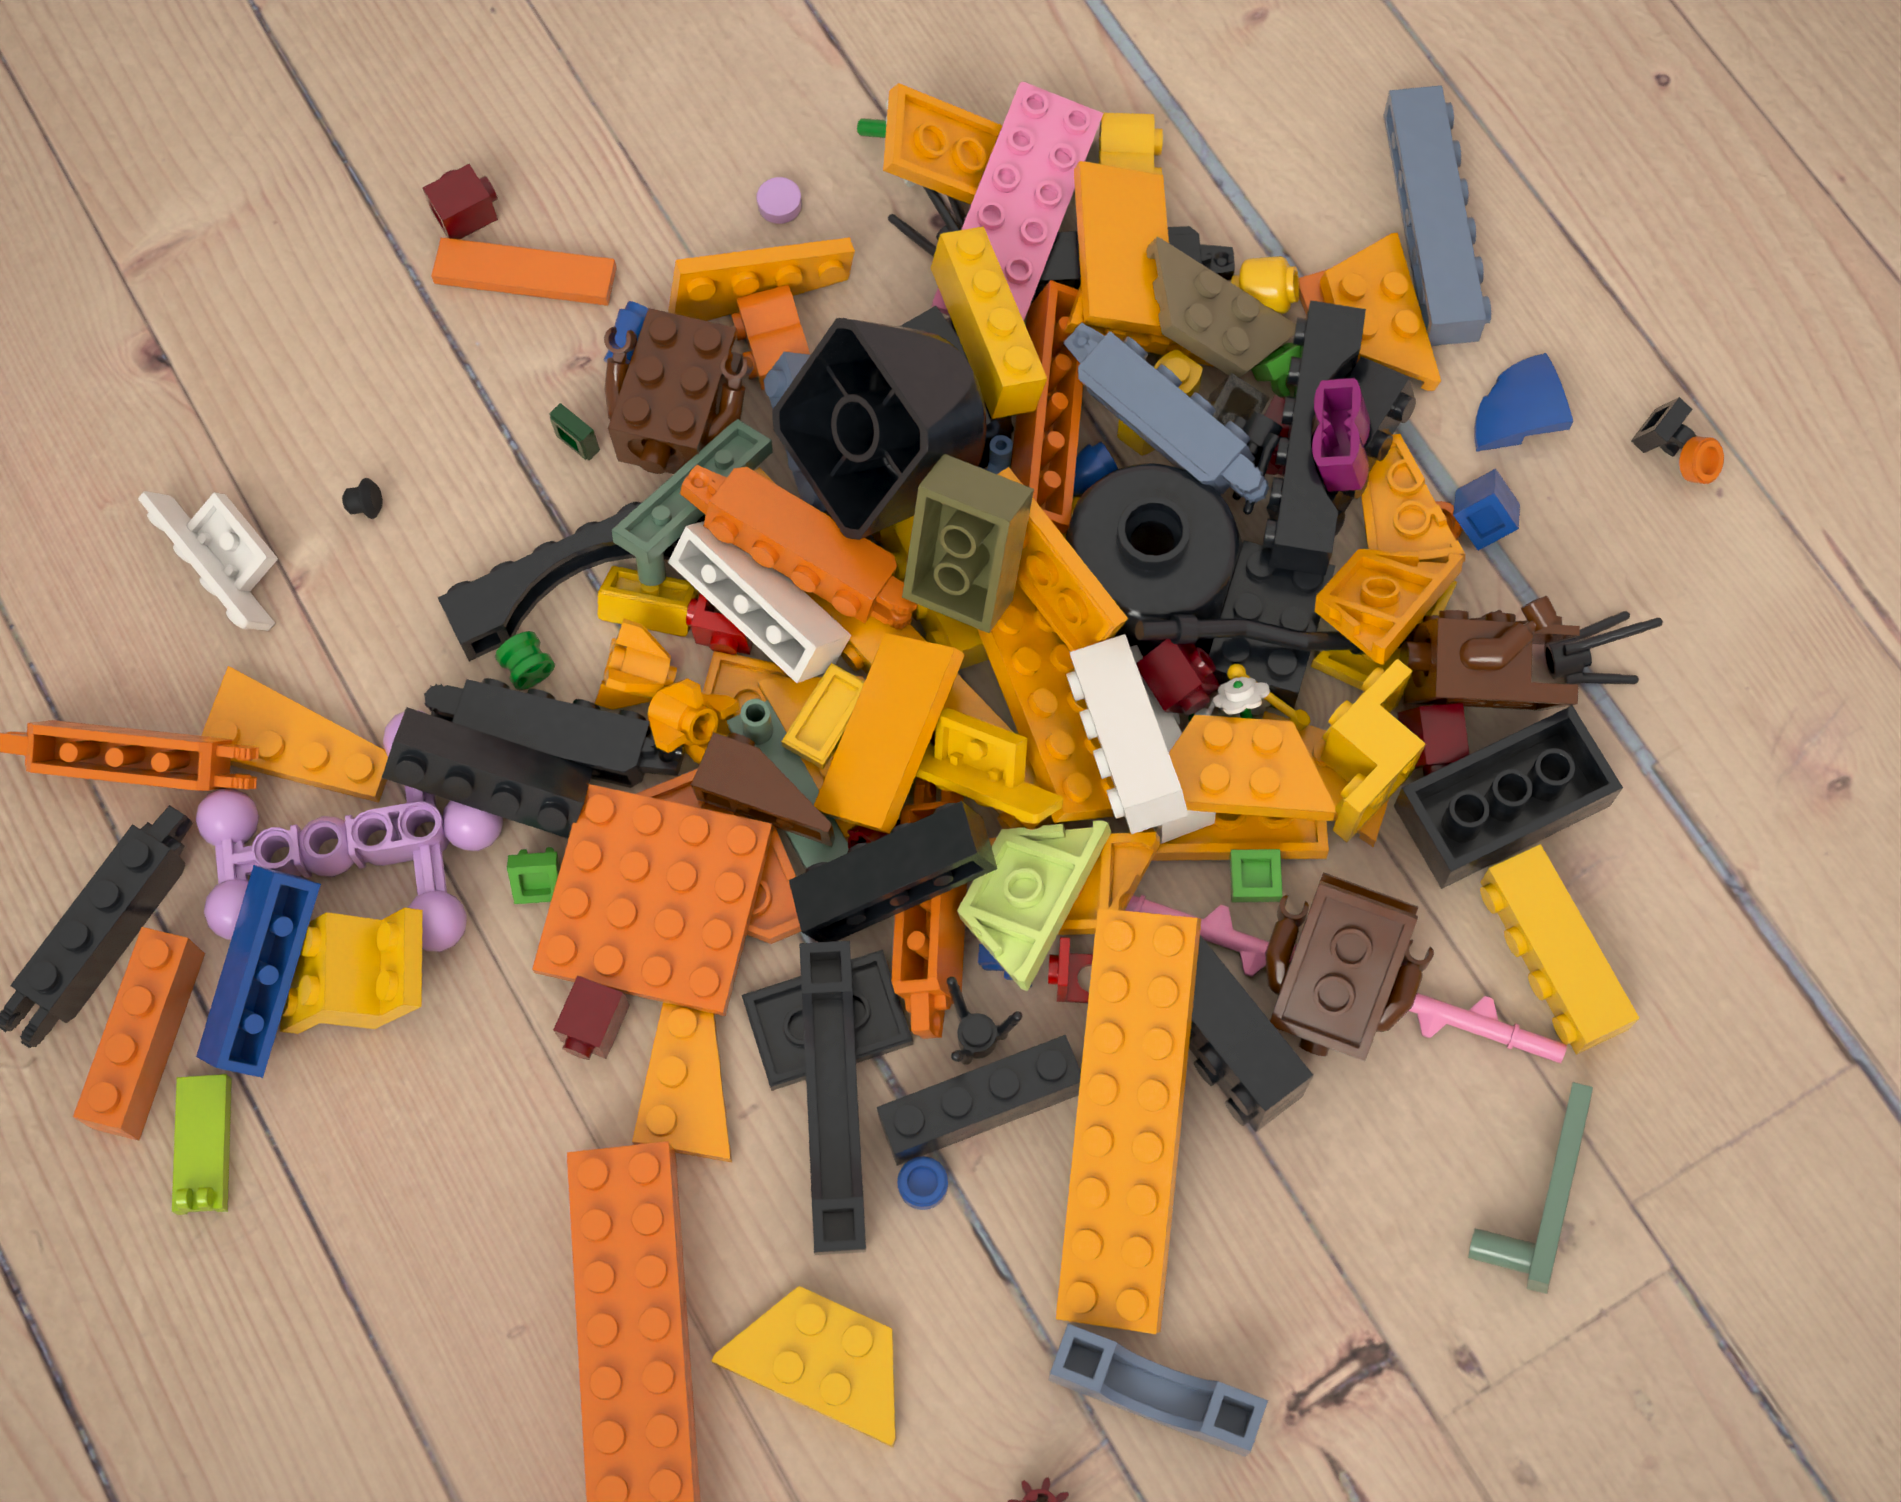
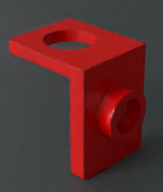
[1048,937,1093,1004]

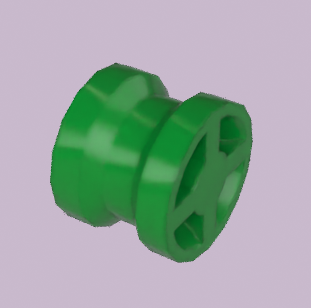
[495,631,555,690]

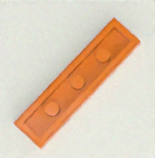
[431,237,617,306]

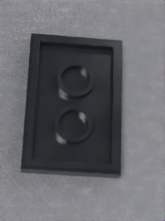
[742,950,913,1091]

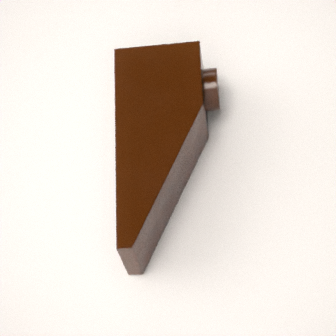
[691,732,835,847]

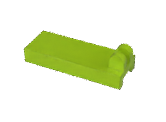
[172,1074,232,1215]

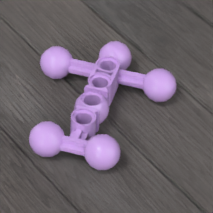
[196,710,503,952]

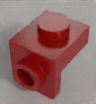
[686,593,753,655]

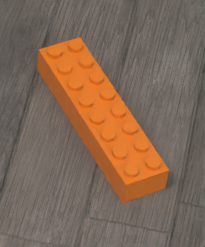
[567,1141,701,1502]

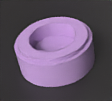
[757,177,802,224]

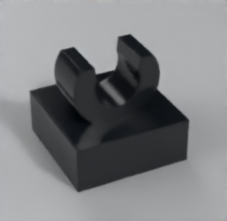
[1631,397,1697,457]

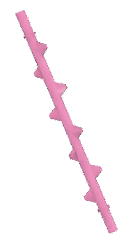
[1125,895,1567,1063]

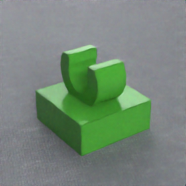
[1251,343,1301,397]
[507,847,560,904]
[1229,849,1283,902]

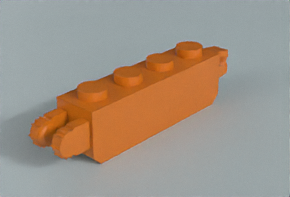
[680,465,918,630]
[0,720,259,791]
[891,777,967,1039]

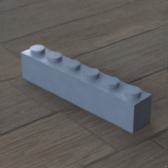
[1383,85,1491,346]

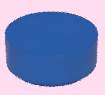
[897,1156,948,1210]

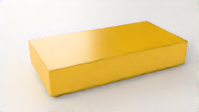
[781,663,865,769]

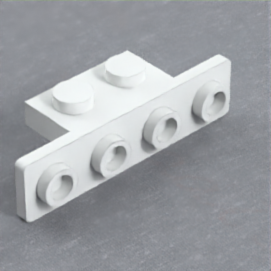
[138,491,278,631]

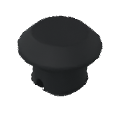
[342,478,383,519]

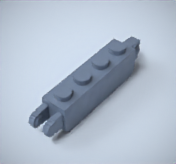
[1064,323,1270,504]

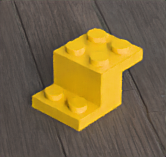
[1320,658,1426,843]
[280,907,423,1034]

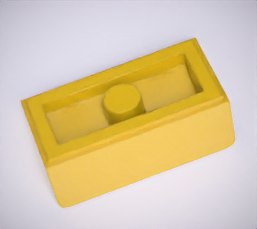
[598,566,700,637]

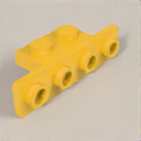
[916,708,1063,823]

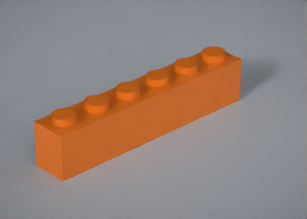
[1011,280,1083,534]

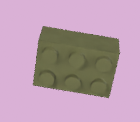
[902,454,1034,633]

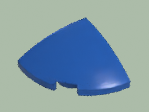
[1474,353,1573,452]

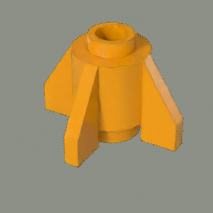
[595,618,677,710]
[647,678,740,764]

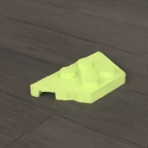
[957,820,1111,991]

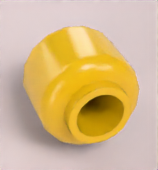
[1231,256,1299,315]

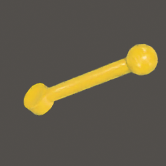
[1227,663,1311,730]

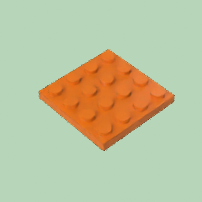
[532,783,774,1016]

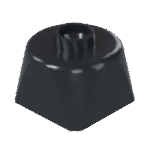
[772,318,987,540]
[1065,463,1243,657]

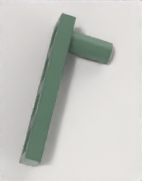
[612,419,773,586]
[727,699,848,870]
[1468,1082,1593,1294]

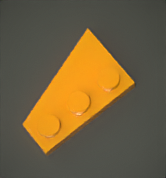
[632,1002,732,1163]

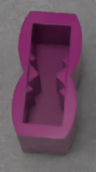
[1312,378,1370,492]

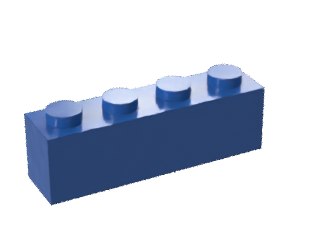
[196,865,321,1078]

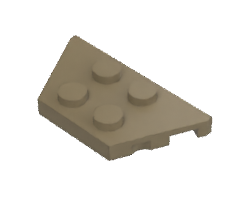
[1146,237,1296,380]

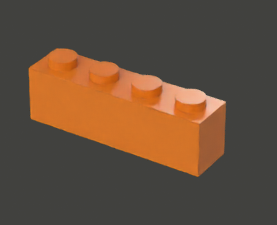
[73,927,205,1141]

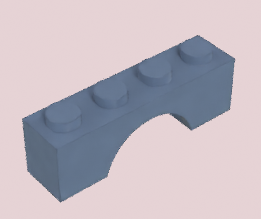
[1049,1324,1268,1457]

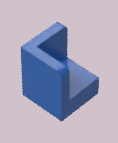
[1453,468,1520,550]

